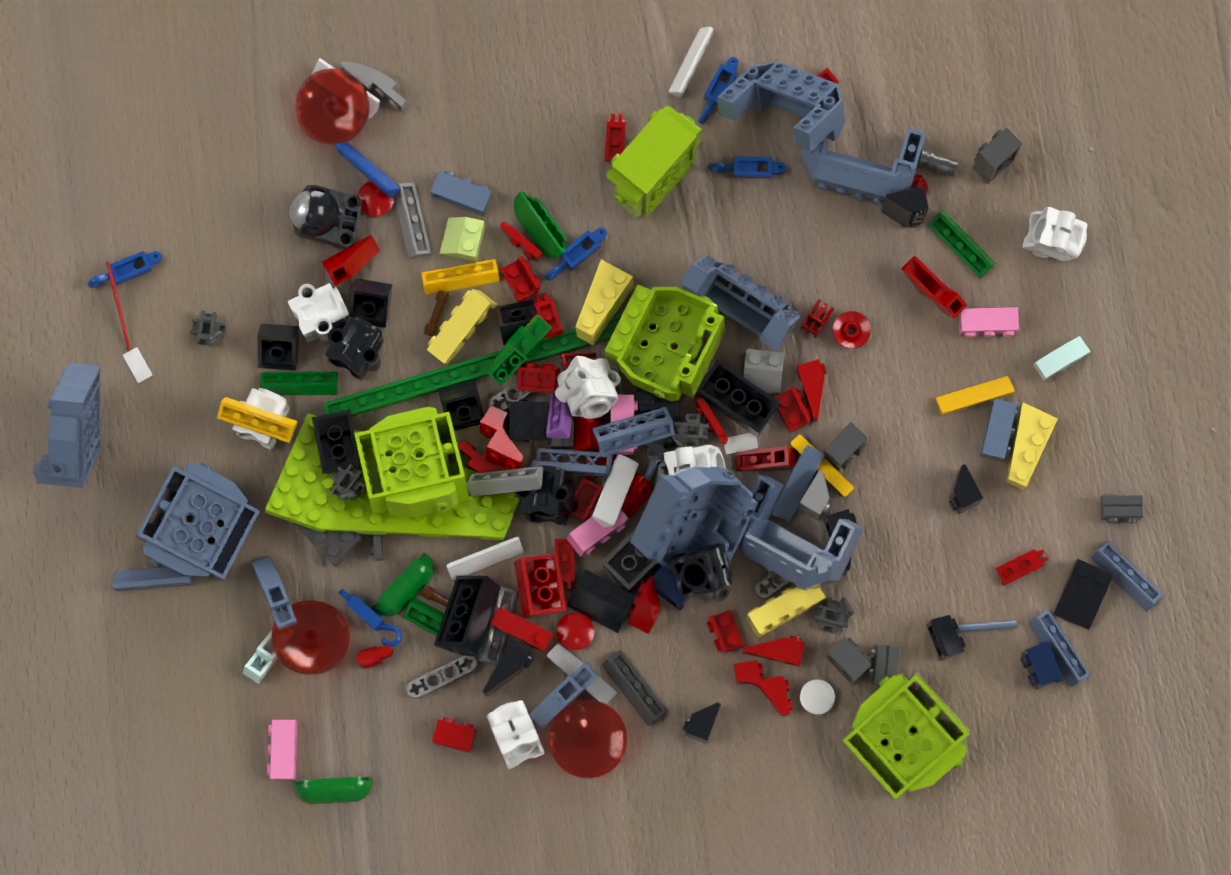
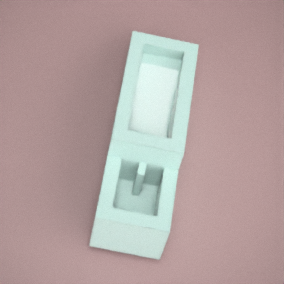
[1033,336,1090,381]
[243,625,294,684]

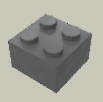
[823,422,868,471]
[825,636,872,684]

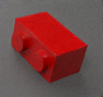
[432,717,477,753]

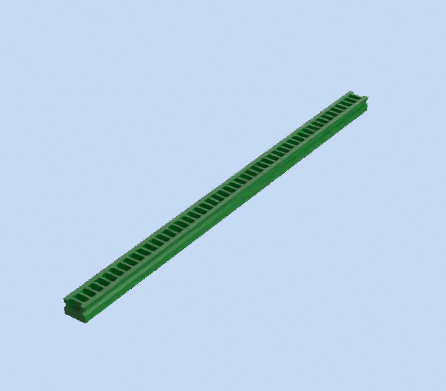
[323,314,656,417]

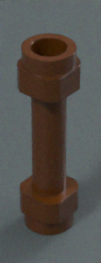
[424,290,449,337]
[421,586,449,607]

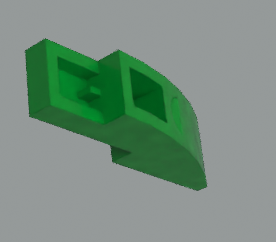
[487,314,552,386]

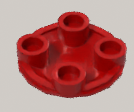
[357,181,395,218]
[556,612,595,651]

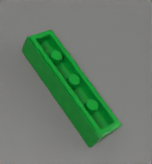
[928,210,996,279]
[260,372,338,395]
[403,597,444,636]

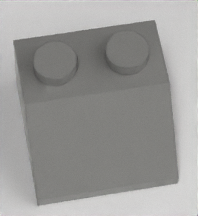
[743,349,784,394]
[797,470,830,520]

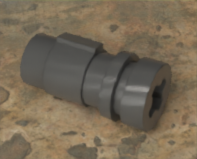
[917,149,958,176]

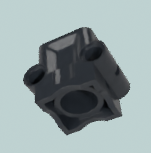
[325,317,385,381]
[515,465,578,526]
[670,543,733,599]

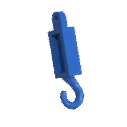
[698,57,739,124]
[708,157,786,179]
[545,228,607,280]
[88,251,162,288]
[339,589,402,647]

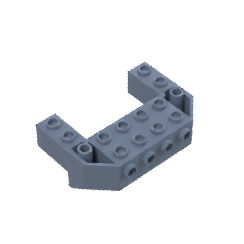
[717,61,845,151]
[800,128,926,205]
[681,256,800,352]
[738,475,864,591]

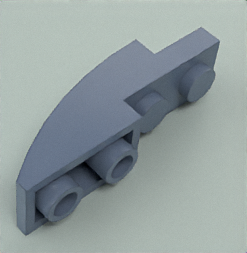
[252,556,297,630]
[529,662,599,729]

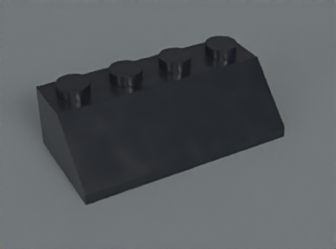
[695,359,781,437]
[434,575,500,656]

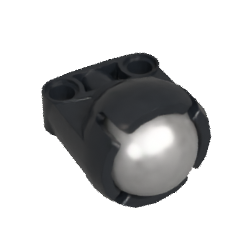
[290,185,361,250]

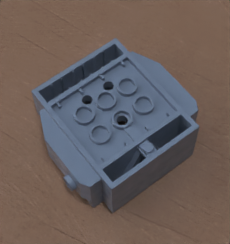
[34,363,101,488]
[136,463,260,581]
[630,466,758,571]

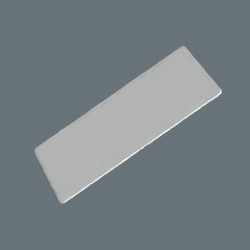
[123,347,152,383]
[724,433,758,454]

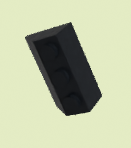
[881,187,929,228]
[567,569,636,633]

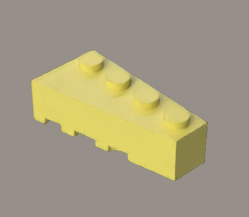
[575,259,635,345]
[427,289,498,364]
[1006,403,1058,491]
[746,587,826,638]

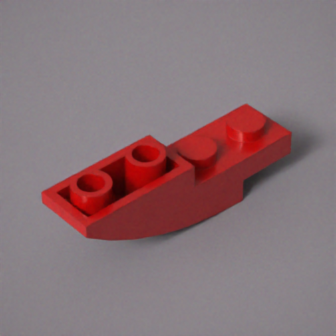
[458,441,509,473]

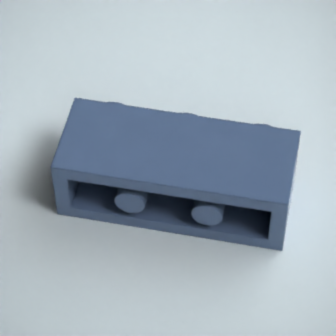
[430,171,492,216]
[980,398,1019,462]

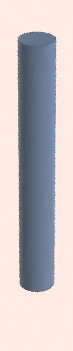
[958,620,1017,632]

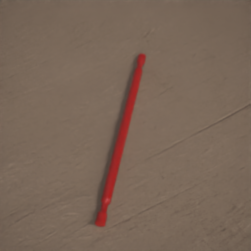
[106,261,131,351]

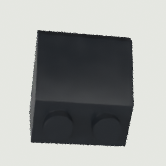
[349,278,393,328]
[496,300,536,346]
[257,323,299,371]
[438,380,484,431]
[949,464,983,514]
[926,615,965,661]
[682,702,721,744]

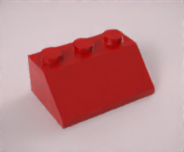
[514,554,567,619]

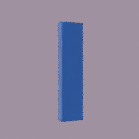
[335,143,400,198]

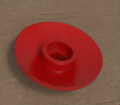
[833,311,871,349]

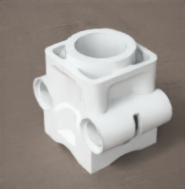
[1022,207,1087,262]
[287,283,349,343]
[555,356,621,419]
[232,388,290,451]
[664,445,726,475]
[487,701,545,769]

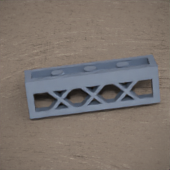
[592,407,675,457]
[531,448,613,477]
[112,567,194,591]

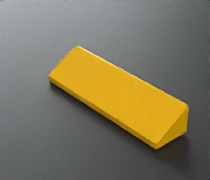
[421,259,500,295]
[935,376,1015,416]
[217,397,297,443]
[790,434,854,497]

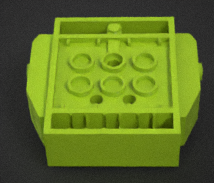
[607,106,702,219]
[604,284,726,401]
[354,407,470,517]
[843,672,970,800]

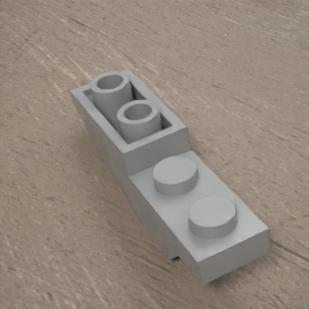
[340,61,407,112]

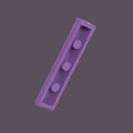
[546,381,572,439]

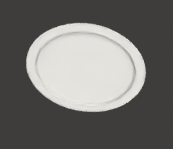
[800,679,835,714]

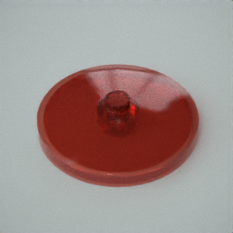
[295,69,369,145]
[271,600,350,675]
[549,699,627,778]

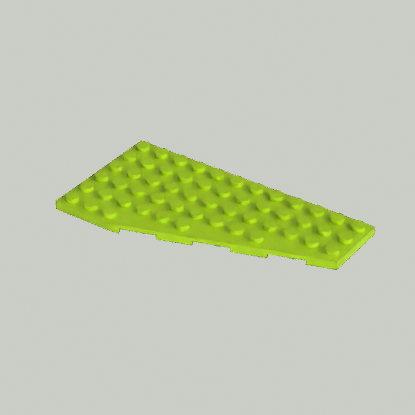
[265,413,520,540]

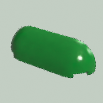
[514,192,567,258]
[372,553,434,617]
[294,777,372,804]

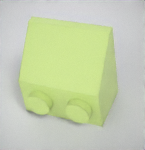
[440,217,485,262]

